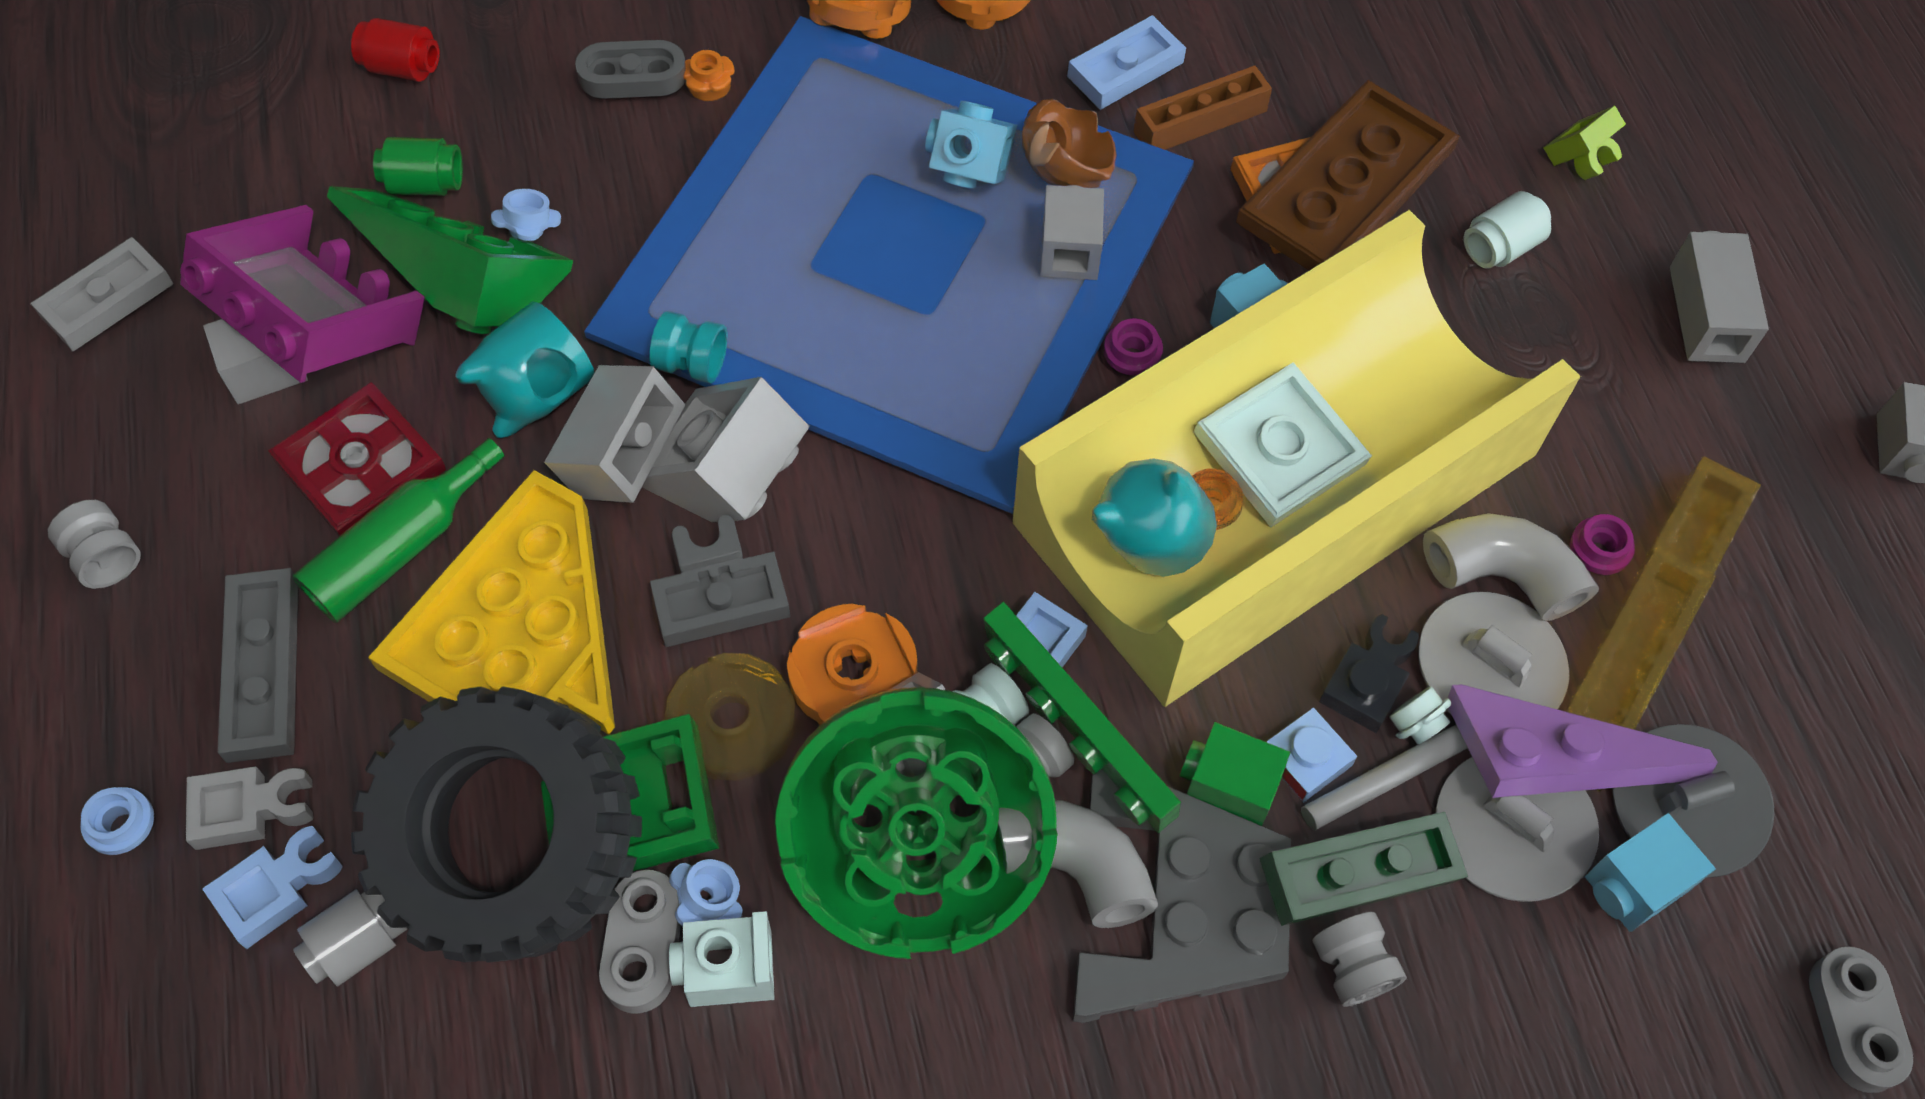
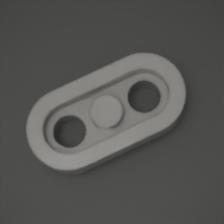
[599,870,681,1014]
[1809,947,1913,1093]

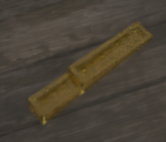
[1565,456,1761,792]

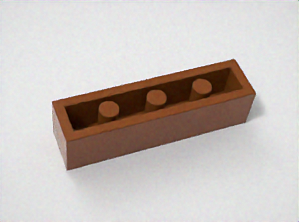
[1133,65,1272,150]

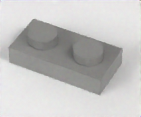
[31,237,173,351]

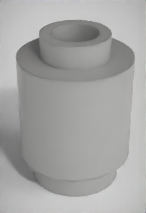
[293,889,408,987]

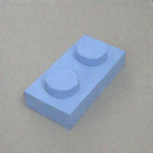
[1067,15,1186,110]

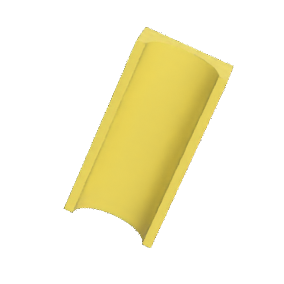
[1013,210,1581,707]

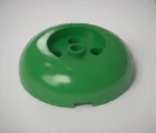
[775,687,1058,959]

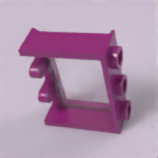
[180,205,425,383]

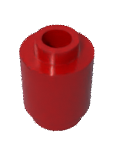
[351,18,440,82]

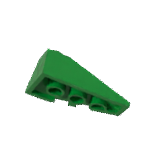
[327,186,573,334]

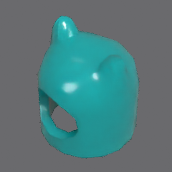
[455,301,595,438]
[1092,458,1217,577]

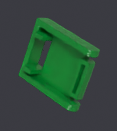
[541,714,720,871]

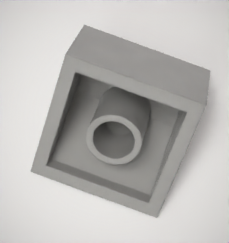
[642,377,810,523]

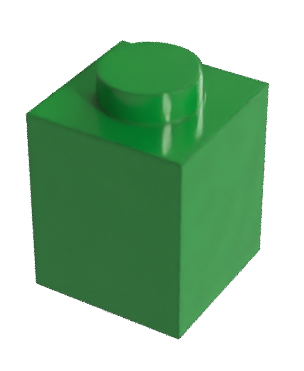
[1179,722,1291,826]

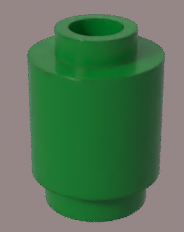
[373,137,463,196]

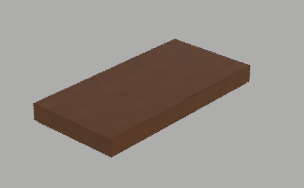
[1236,80,1460,271]

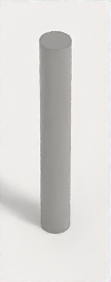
[1301,724,1468,831]

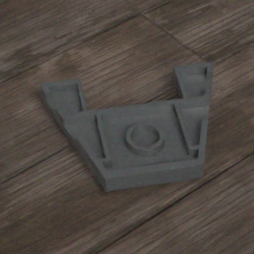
[1073,769,1291,1023]

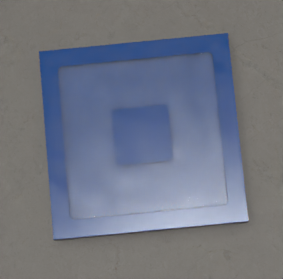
[584,16,1194,514]

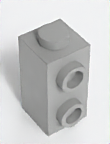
[1670,231,1769,363]

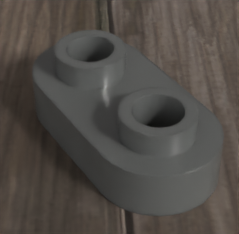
[575,40,686,98]

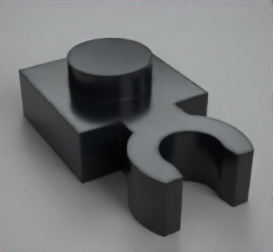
[1319,614,1419,734]

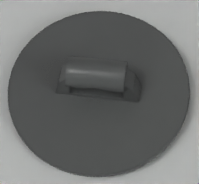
[1612,724,1774,878]

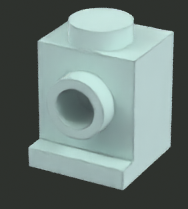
[669,911,774,1007]

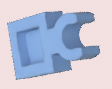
[203,826,343,949]

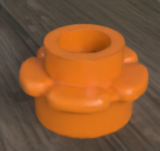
[684,50,735,101]

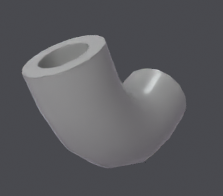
[1423,513,1599,621]
[998,800,1158,928]

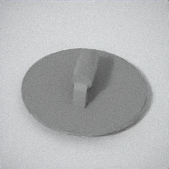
[1418,592,1569,714]
[1436,757,1599,902]

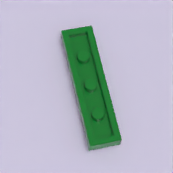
[983,602,1181,834]

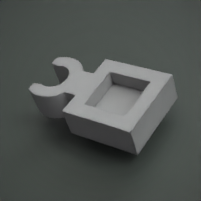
[186,766,313,850]

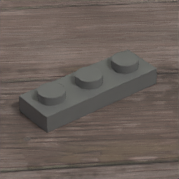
[218,568,298,763]

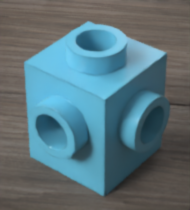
[925,101,1017,188]

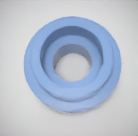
[80,787,154,855]

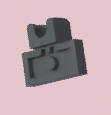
[650,515,791,647]

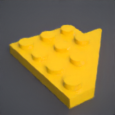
[368,470,615,735]

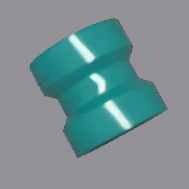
[649,310,728,384]

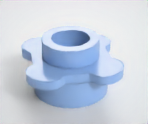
[491,189,561,241]
[669,859,742,926]

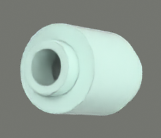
[1464,191,1551,269]

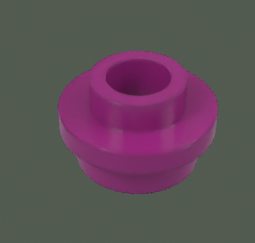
[1104,318,1163,376]
[1570,514,1635,575]

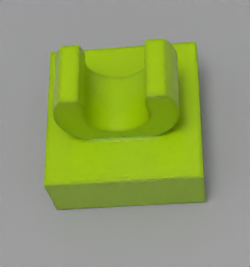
[1543,106,1626,180]

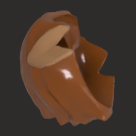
[1022,99,1117,188]

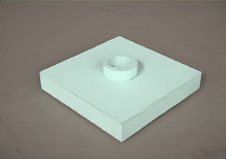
[1194,362,1372,527]

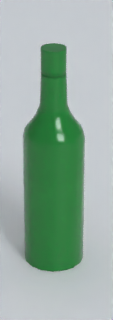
[292,438,505,624]

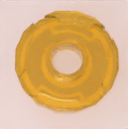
[665,653,797,781]

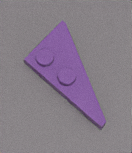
[1448,684,1718,798]

